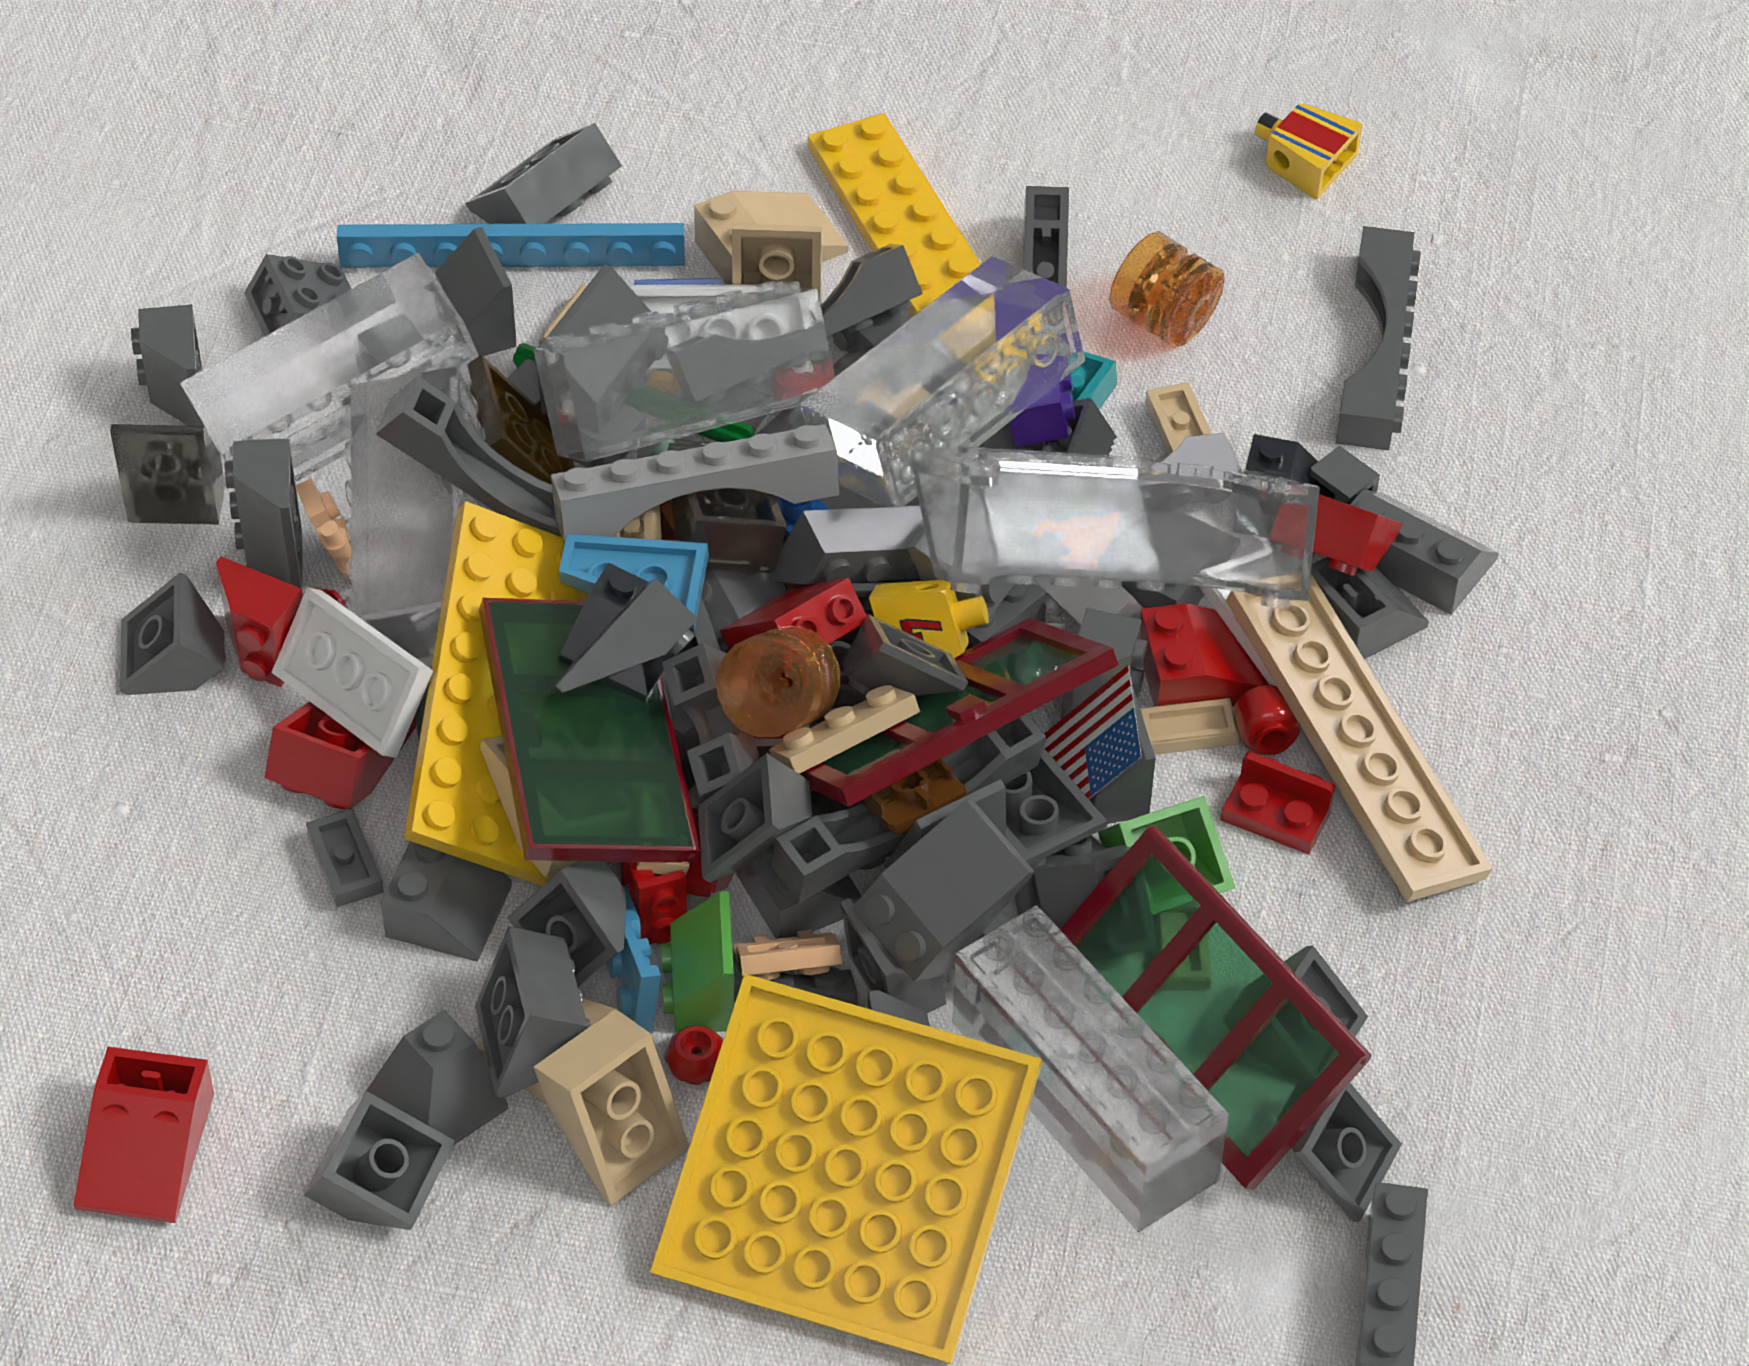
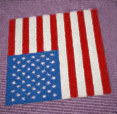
[1043,665,1142,799]

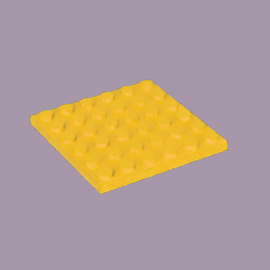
[650,974,1043,1365]

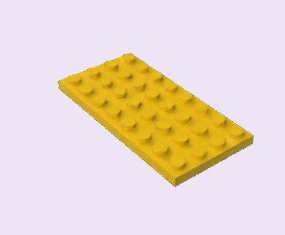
[404,501,615,886]

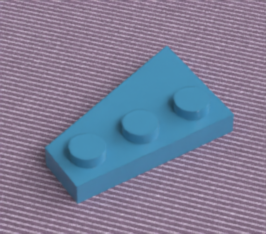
[559,534,709,630]
[607,886,661,1034]

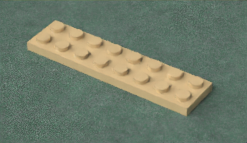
[1226,571,1493,902]

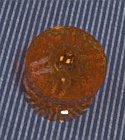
[1109,231,1225,348]
[716,626,840,737]

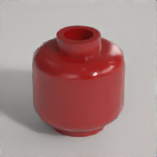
[1234,685,1300,755]

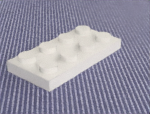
[272,587,433,758]

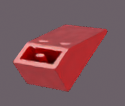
[73,1046,214,1223]

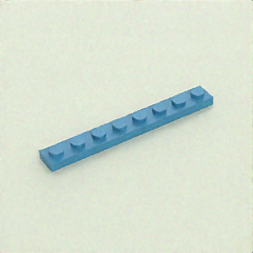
[337,223,685,268]

